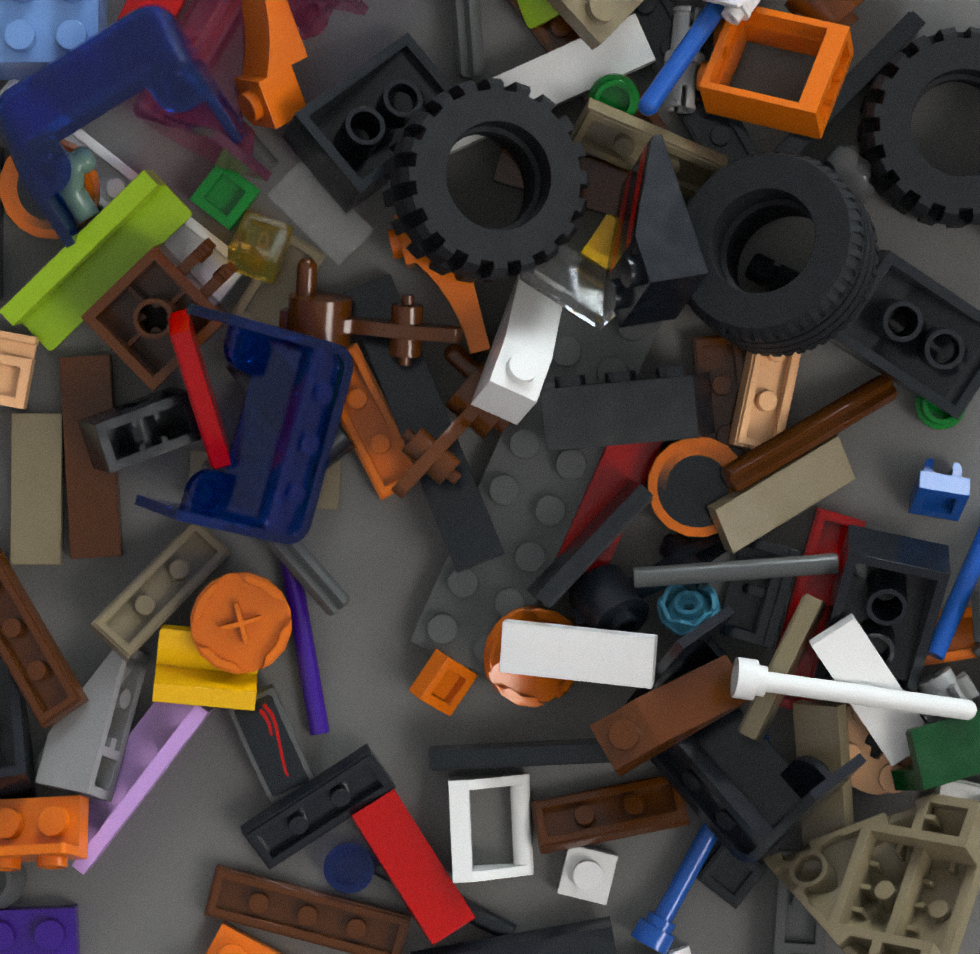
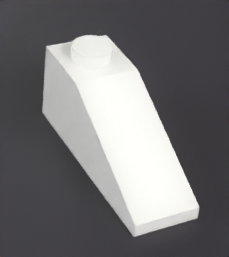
[471,274,564,425]

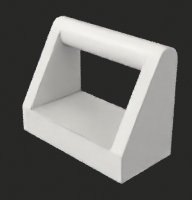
[448,773,534,883]

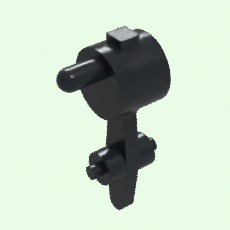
[568,533,727,632]

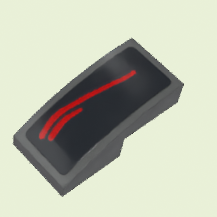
[228,683,316,803]

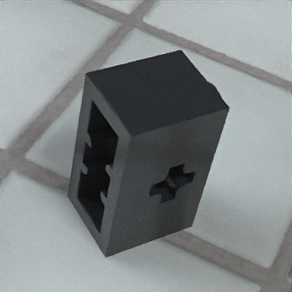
[77,387,202,474]

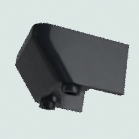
[624,605,866,863]

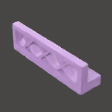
[71,702,214,875]

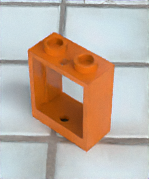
[696,6,854,140]

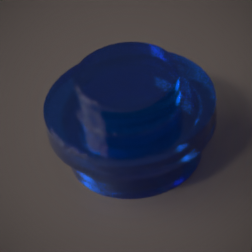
[324,842,374,893]

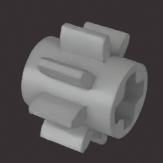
[918,666,980,723]

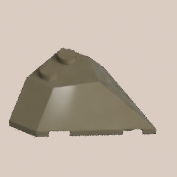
[763,793,980,954]

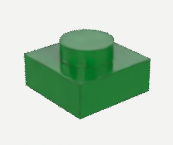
[189,159,262,232]

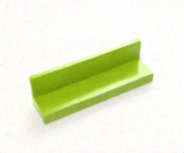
[0,170,193,351]

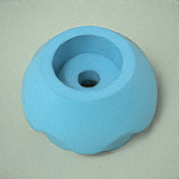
[657,585,721,637]

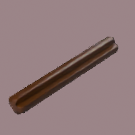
[721,375,897,491]

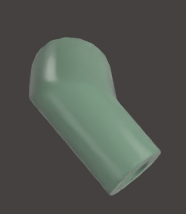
[56,146,100,225]

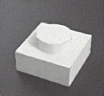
[557,846,618,905]

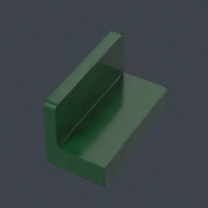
[891,708,980,791]

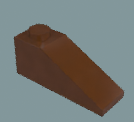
[589,654,751,777]

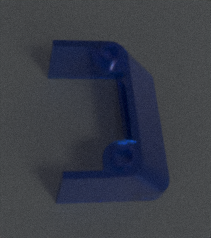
[0,4,243,248]
[135,303,353,545]

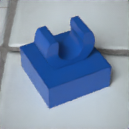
[908,458,971,521]

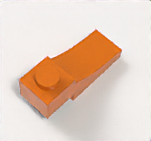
[234,0,308,129]
[387,215,490,356]

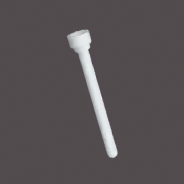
[730,657,977,720]

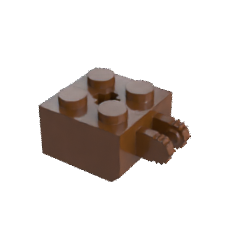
[81,237,238,391]

